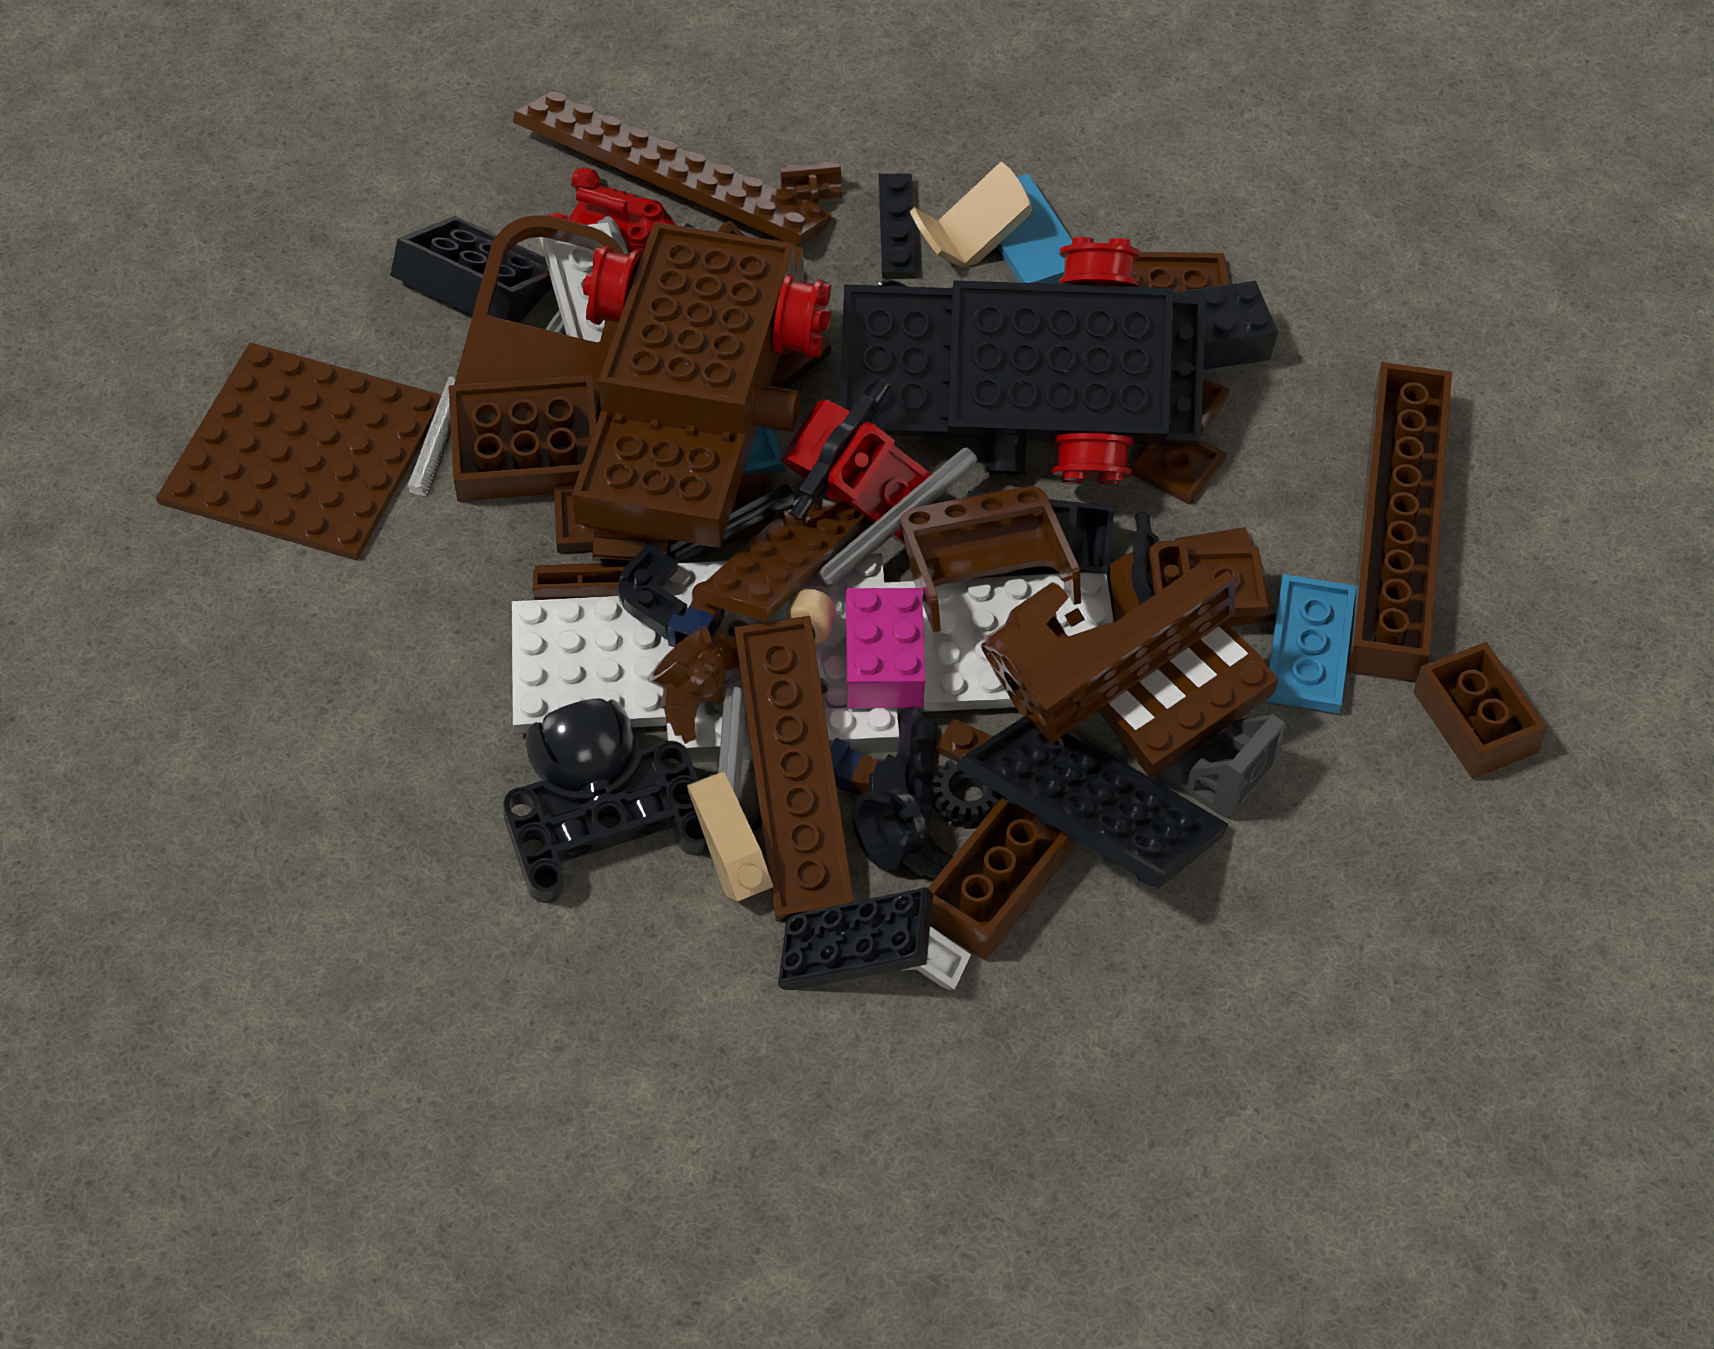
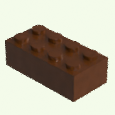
[928,797,1075,960]

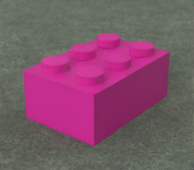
[846,588,925,708]

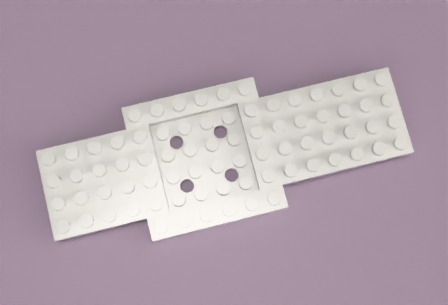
[512,553,1114,763]

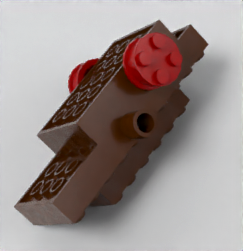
[572,222,831,548]

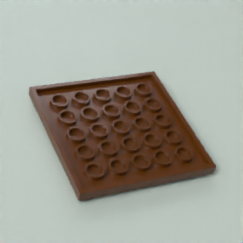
[156,342,442,561]

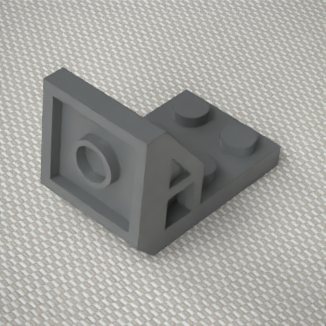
[1123,714,1285,816]

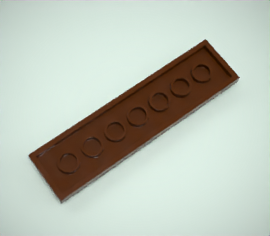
[734,616,854,921]

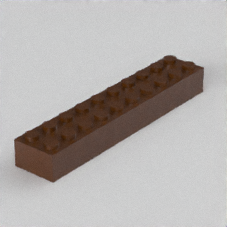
[1347,362,1452,682]

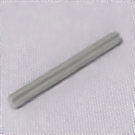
[817,448,977,588]

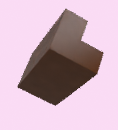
[533,562,628,600]

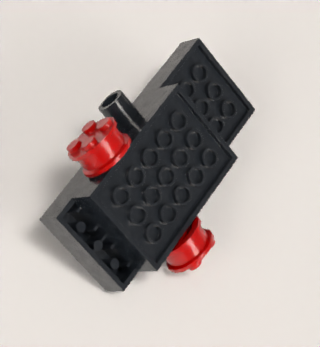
[840,237,1206,486]

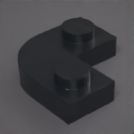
[618,543,687,636]

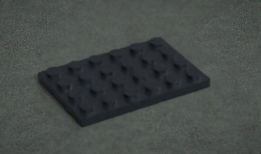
[958,716,1229,889]

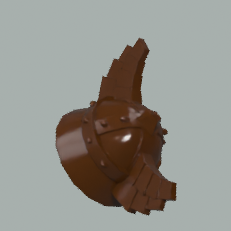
[647,625,740,744]

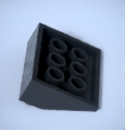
[390,216,553,323]

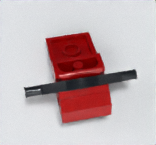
[779,378,935,544]

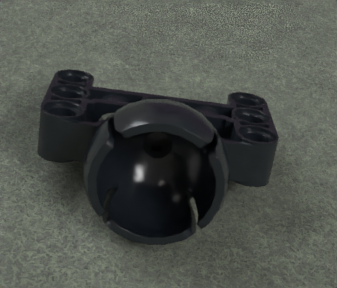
[503,698,709,903]

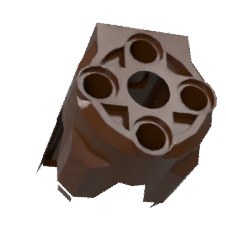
[981,562,1235,744]

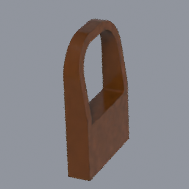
[454,215,624,414]

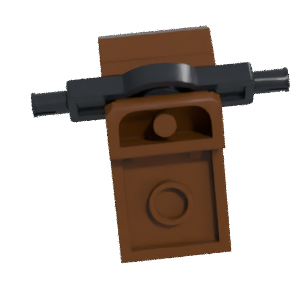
[1107,512,1268,622]

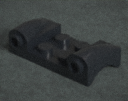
[968,491,1115,576]

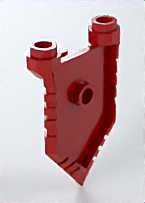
[547,167,675,255]

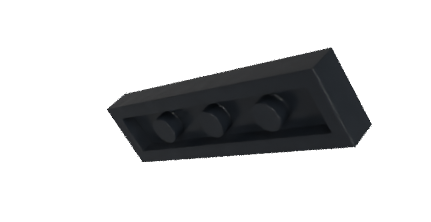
[878,173,916,279]

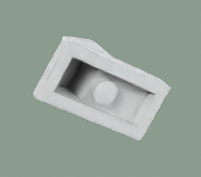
[902,927,971,990]

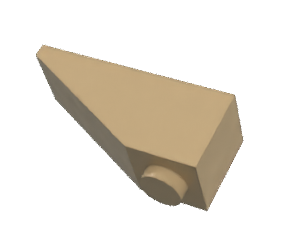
[687,771,773,901]

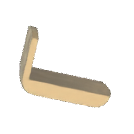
[910,161,1032,268]

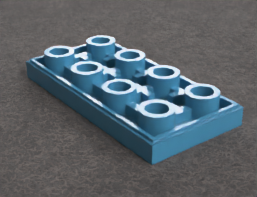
[996,174,1072,284]

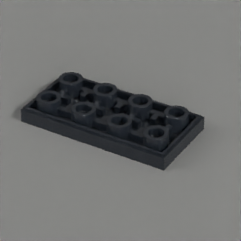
[778,887,933,990]

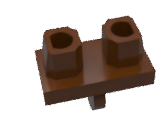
[780,161,842,204]

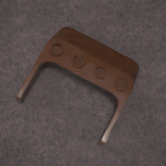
[901,486,1081,633]

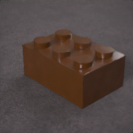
[1413,642,1547,779]

